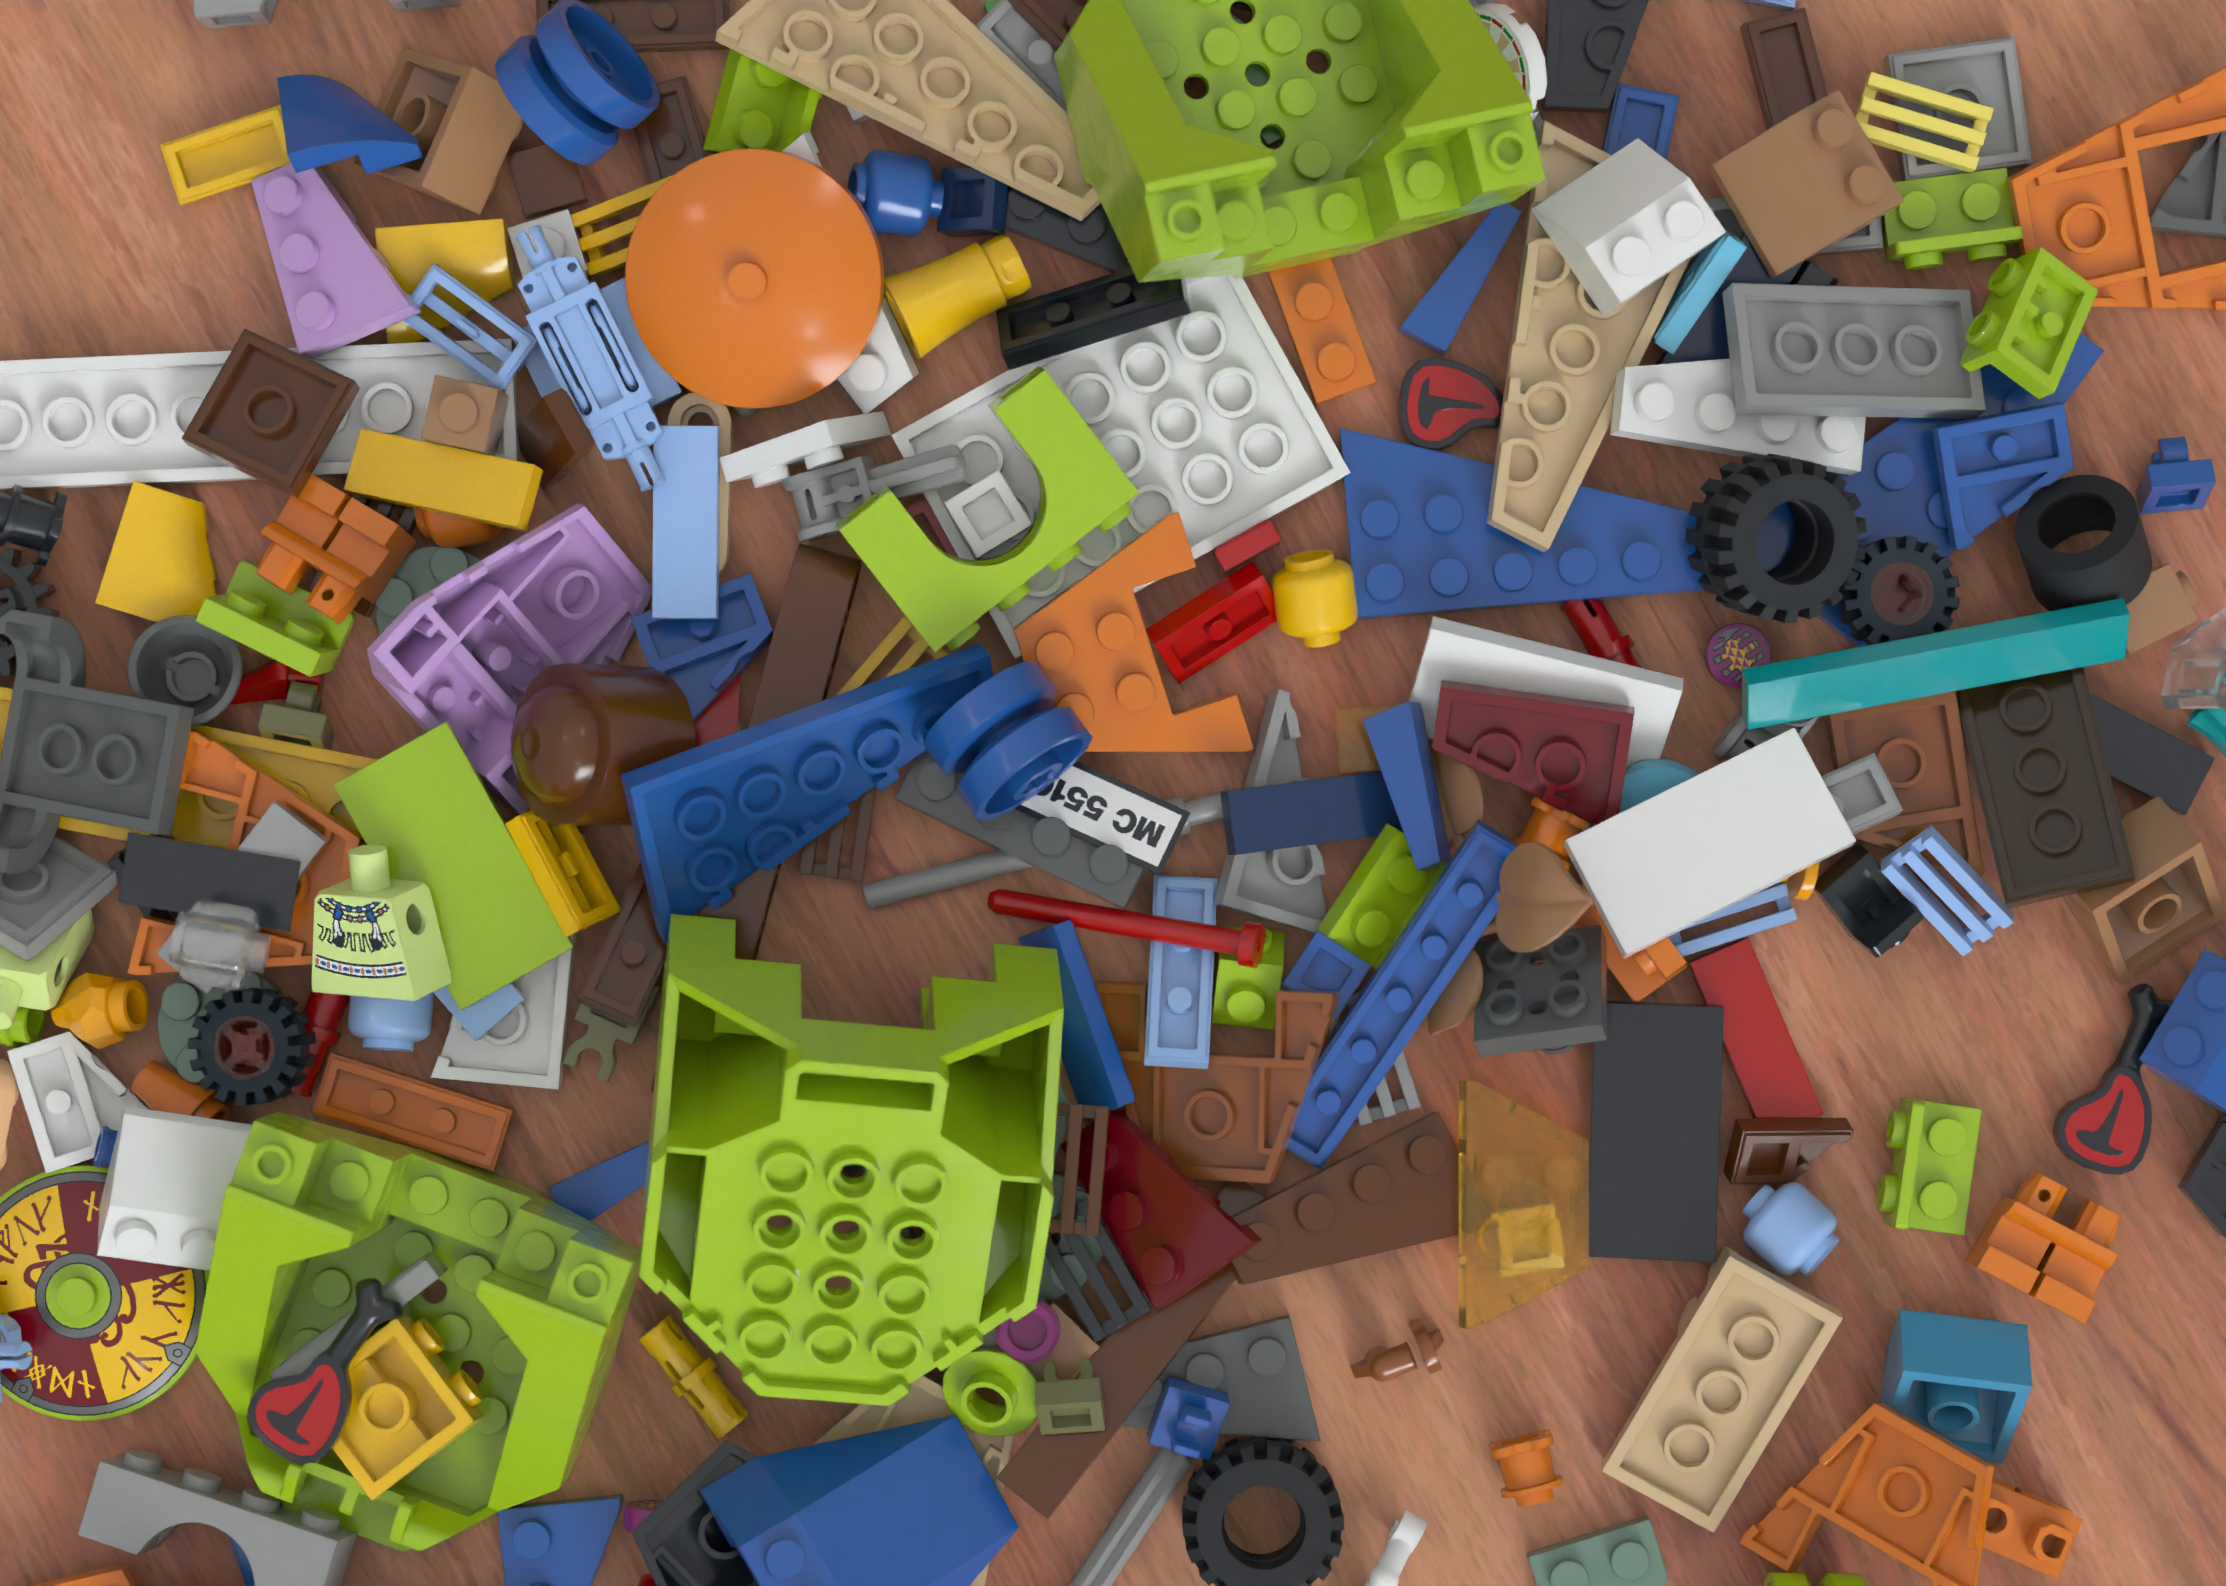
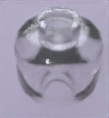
[169,900,271,991]

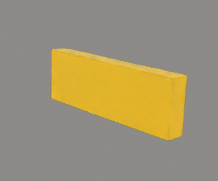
[344,428,543,532]

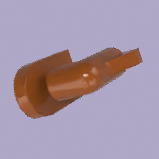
[1350,1318,1444,1382]

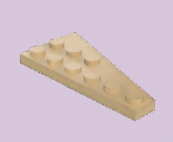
[715,0,1101,221]
[1487,121,1715,552]

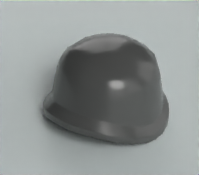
[128,616,243,726]

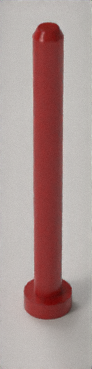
[987,889,1265,968]

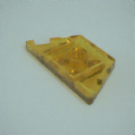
[1459,1080,1589,1329]

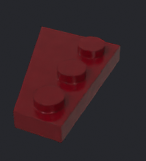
[1432,680,1634,825]
[1061,1110,1263,1309]

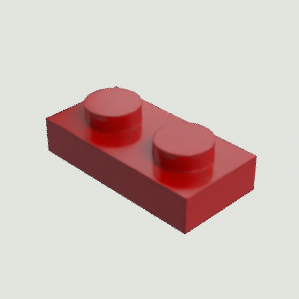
[1145,561,1277,684]

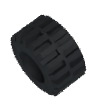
[1685,453,1867,623]
[1182,1436,1344,1586]

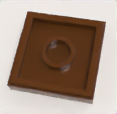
[182,329,360,499]

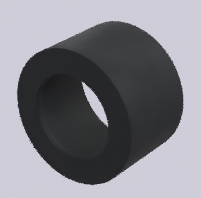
[2014,475,2152,611]

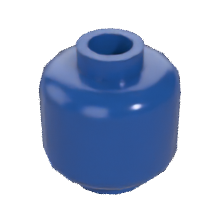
[847,150,944,237]

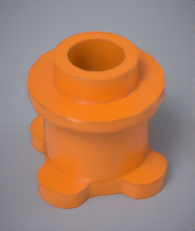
[1512,796,1591,870]
[1489,1429,1564,1507]

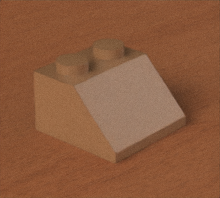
[353,47,523,215]
[1708,89,1904,279]
[2063,795,2226,985]

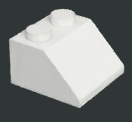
[1531,138,1726,317]
[97,1106,252,1271]

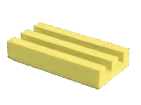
[1855,72,1994,173]

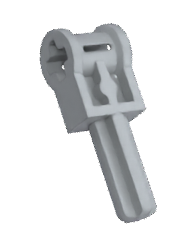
[782,444,967,543]

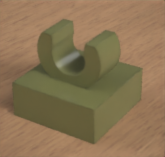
[258,681,334,750]
[1035,1359,1106,1435]

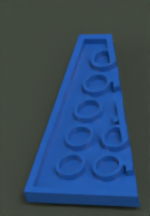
[1757,333,2104,647]
[1340,428,1705,620]
[621,643,993,944]

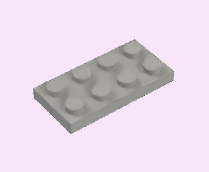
[1722,283,1986,419]

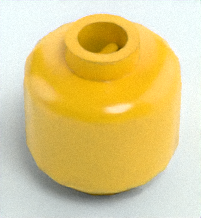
[1271,549,1358,648]

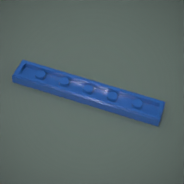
[1287,819,1519,1170]

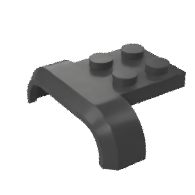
[0,609,194,874]

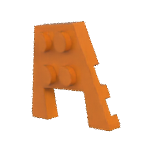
[1013,511,1254,752]
[127,729,364,976]
[1739,1403,1994,1586]

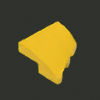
[375,218,515,344]
[95,481,218,622]

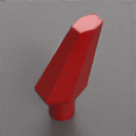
[229,659,324,705]

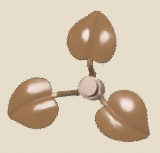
[1421,749,1594,1036]

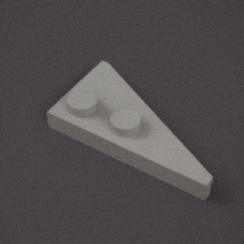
[1213,689,1327,934]

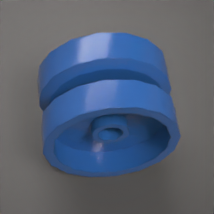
[494,0,660,166]
[923,661,1092,821]

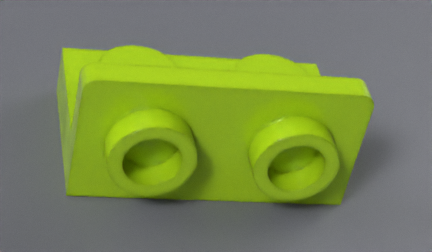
[703,49,824,154]
[1881,168,2023,271]
[1959,247,2098,399]
[196,561,356,677]
[1317,823,1448,969]
[1877,1097,1982,1236]

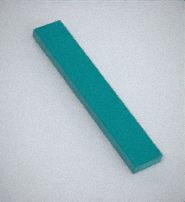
[1742,598,2130,730]

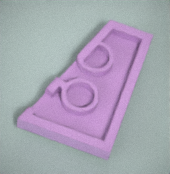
[251,163,422,360]

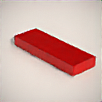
[1687,937,1824,1119]

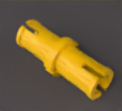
[638,1314,750,1440]

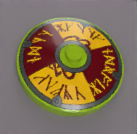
[0,1164,210,1421]

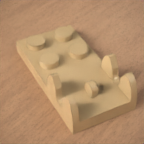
[1601,1246,1843,1533]

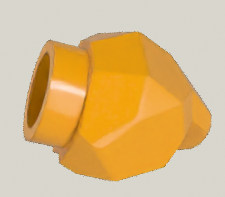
[50,973,149,1049]

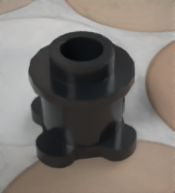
[0,484,68,567]

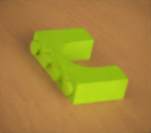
[835,366,1139,652]

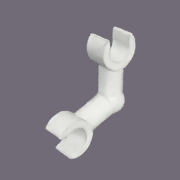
[1363,1509,1428,1586]

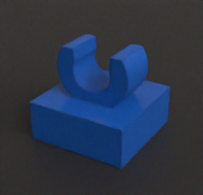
[2135,437,2216,514]
[1281,930,1371,1019]
[1147,1376,1230,1460]

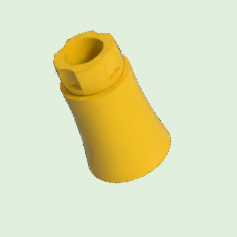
[884,234,1032,359]

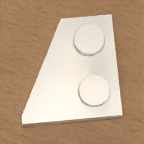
[719,411,891,488]
[7,1031,148,1173]

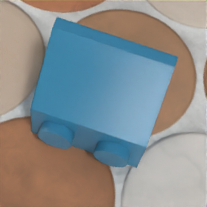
[1880,1310,2032,1464]

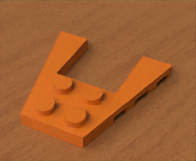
[2006,66,2226,310]

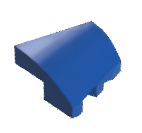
[277,74,423,174]

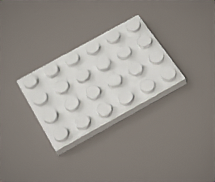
[891,275,1351,660]

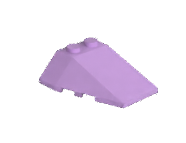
[367,503,652,815]

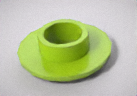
[942,1348,1038,1437]

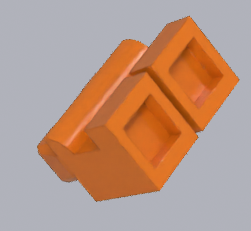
[256,474,417,624]
[1965,1171,2121,1324]
[1983,1477,2083,1579]

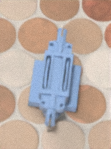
[512,225,684,492]

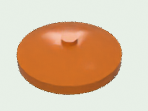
[625,148,885,409]

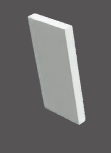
[1408,616,1683,770]
[1563,727,1856,959]

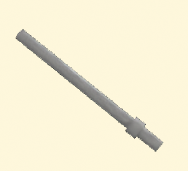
[863,789,1233,909]

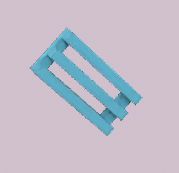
[1652,227,1747,354]

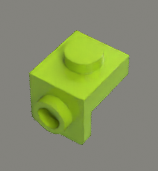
[1211,925,1285,1030]

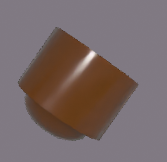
[510,663,696,827]

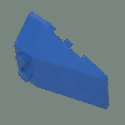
[699,1415,1019,1586]

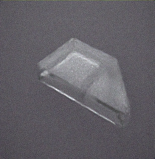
[2160,607,2226,709]

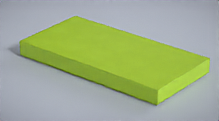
[333,722,576,1011]

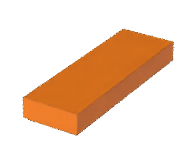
[311,1051,516,1171]

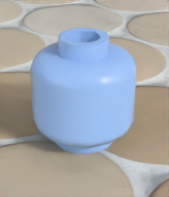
[347,992,434,1052]
[1742,1182,1840,1277]

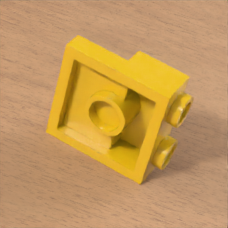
[333,1314,485,1501]

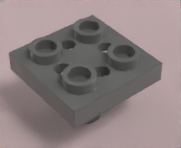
[1474,925,1607,1057]

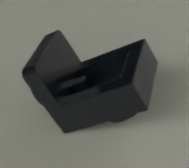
[1814,843,1924,957]

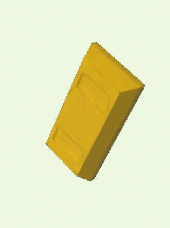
[160,104,291,206]

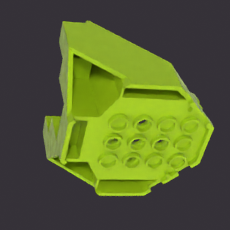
[1054,0,1546,282]
[639,914,1064,1406]
[195,1112,641,1553]

